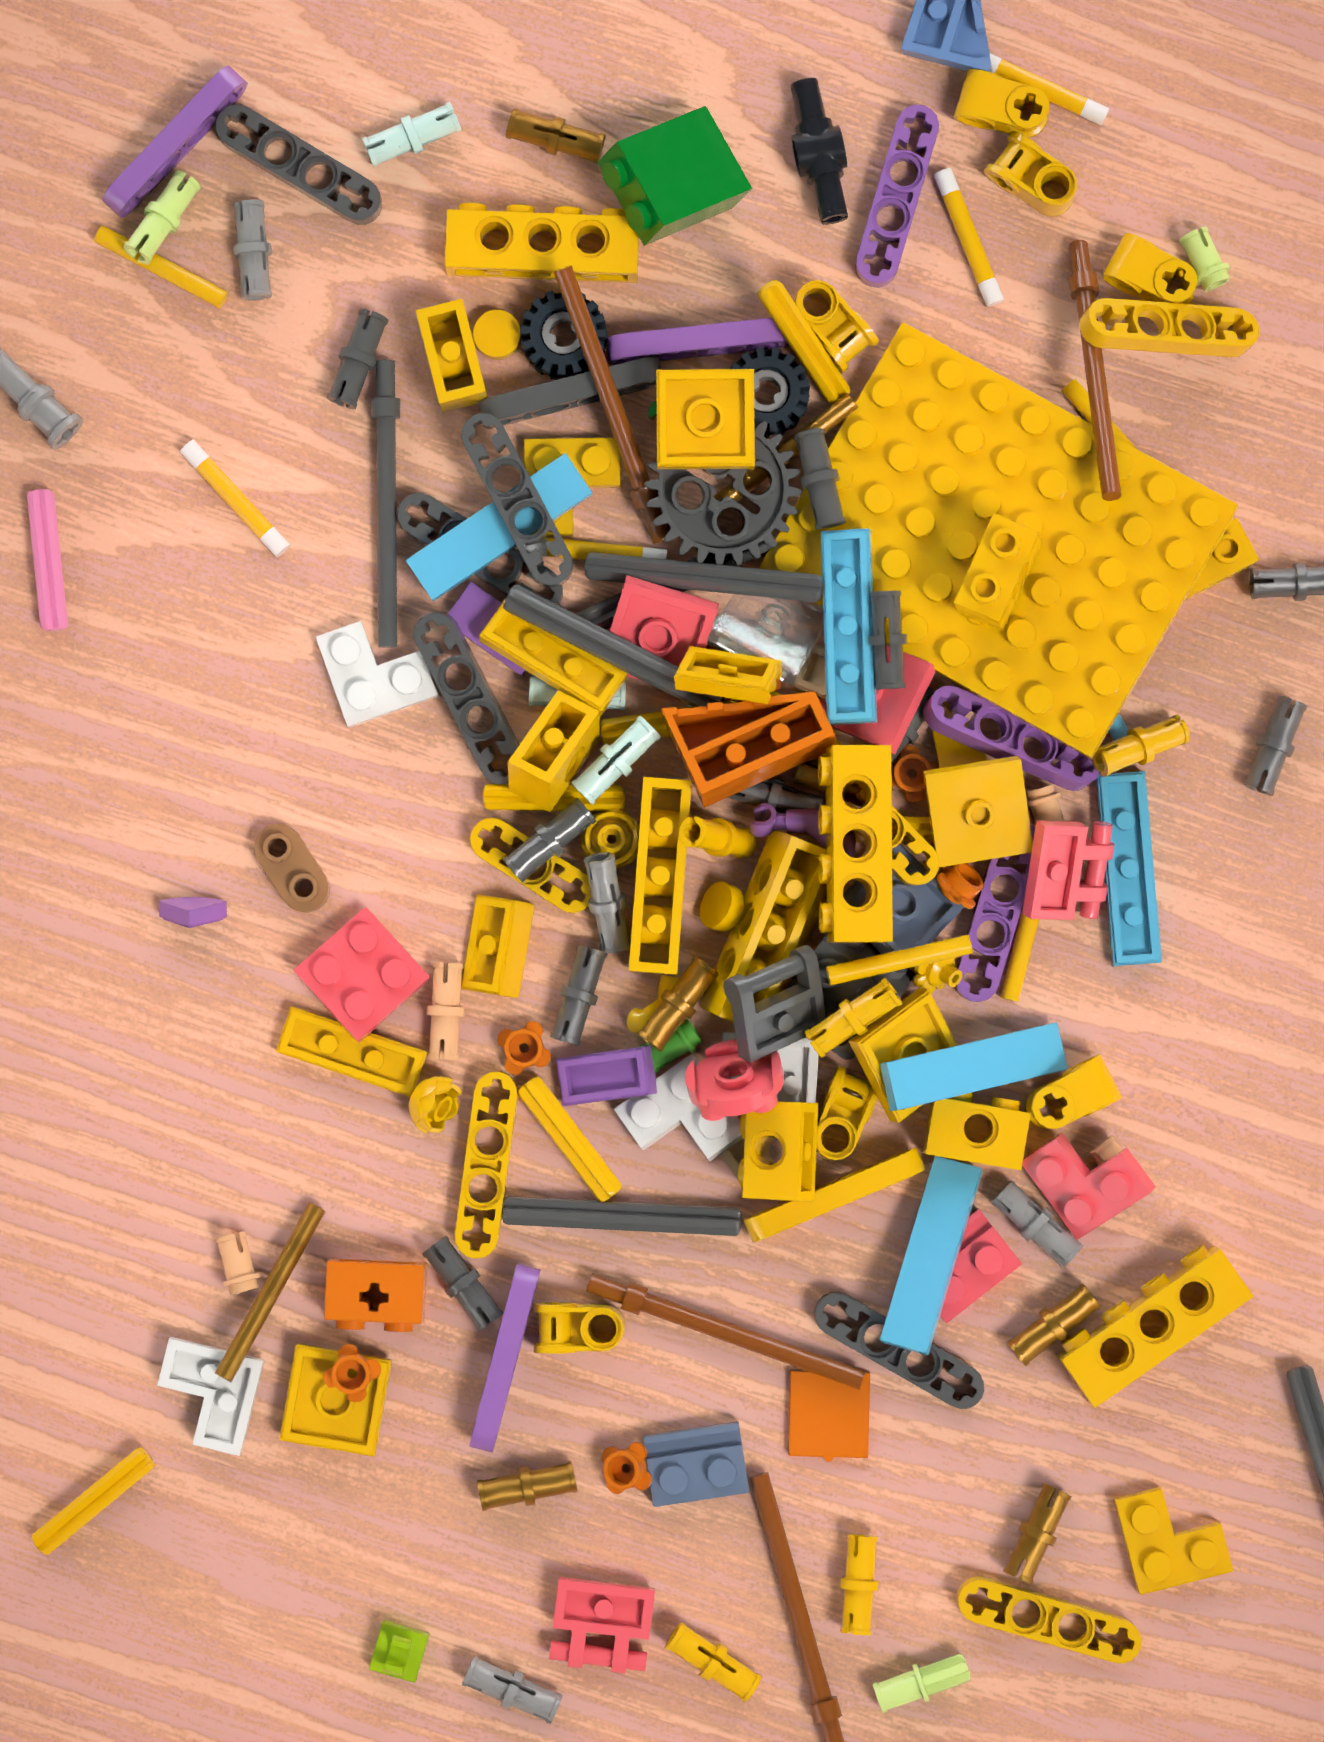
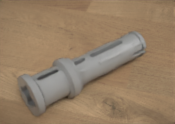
[0,348,83,450]

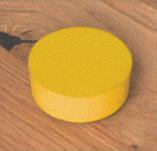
[473,310,521,360]
[700,881,744,932]

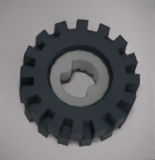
[520,290,607,380]
[729,347,810,439]

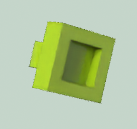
[369,1620,430,1683]

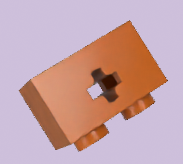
[324,1258,427,1332]

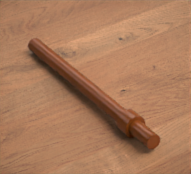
[1068,240,1121,501]
[554,265,669,544]
[586,1273,865,1389]
[750,1472,845,1742]

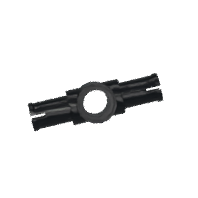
[791,78,848,225]

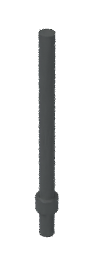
[371,359,400,648]

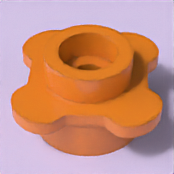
[891,745,939,803]
[937,863,984,909]
[497,1021,551,1075]
[323,1344,381,1402]
[601,1442,652,1494]

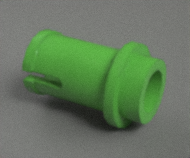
[639,1018,703,1073]

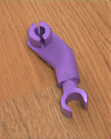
[749,803,856,857]

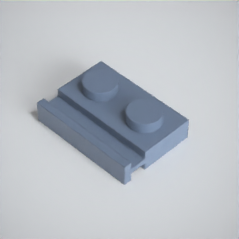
[643,1421,749,1507]

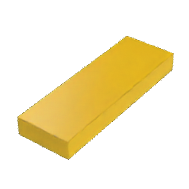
[479,598,627,717]
[275,1006,428,1097]

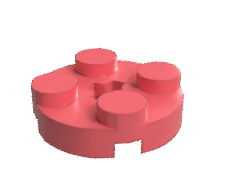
[685,1039,784,1121]

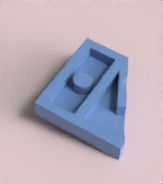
[901,0,992,73]

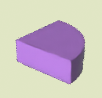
[159,897,227,928]

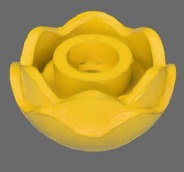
[582,809,640,869]
[409,1076,462,1134]

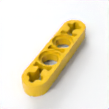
[1079,298,1260,357]
[455,1071,518,1259]
[743,1147,926,1242]
[957,1576,1142,1664]

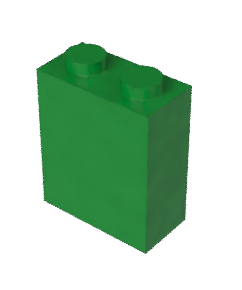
[597,106,753,246]

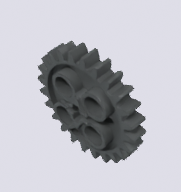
[644,421,802,565]

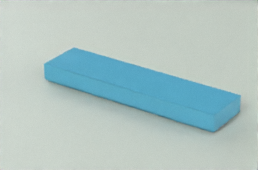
[406,453,593,601]
[821,528,877,725]
[1096,771,1162,967]
[880,1022,1068,1111]
[880,1156,983,1356]

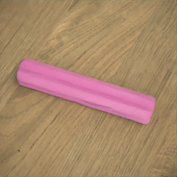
[27,489,68,631]

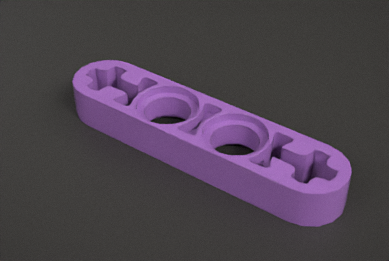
[103,66,248,218]
[855,104,939,288]
[606,318,790,365]
[923,685,1100,791]
[955,824,1035,1002]
[469,1264,541,1453]

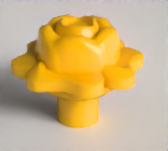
[913,939,962,994]

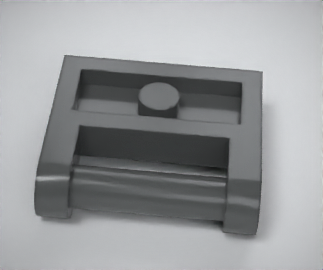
[723,945,826,1063]

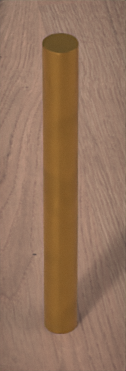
[713,393,858,516]
[215,1202,326,1383]

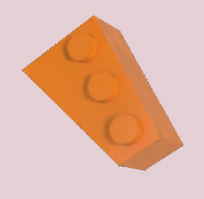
[661,691,836,808]

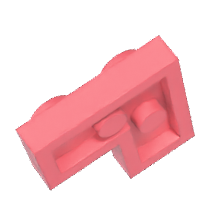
[1022,1132,1156,1240]

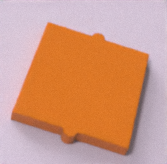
[788,1370,870,1462]

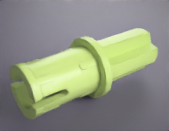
[872,1654,971,1713]

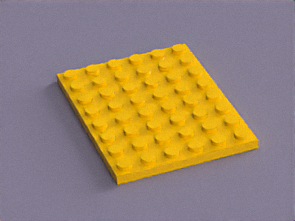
[758,322,1239,760]

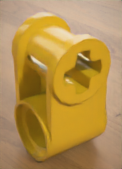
[954,69,1050,138]
[983,131,1077,217]
[1102,233,1198,304]
[794,280,879,373]
[1025,1054,1122,1129]
[816,1065,878,1161]
[533,1302,626,1354]

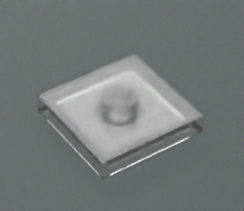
[707,567,824,686]

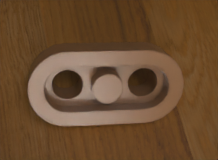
[254,824,330,913]

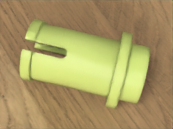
[1179,227,1231,292]

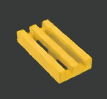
[674,646,783,704]

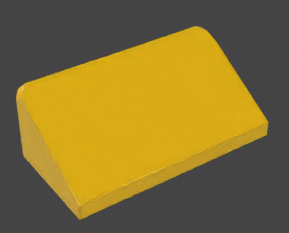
[461,894,534,998]

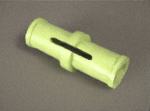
[123,170,201,265]

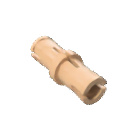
[427,962,465,1060]

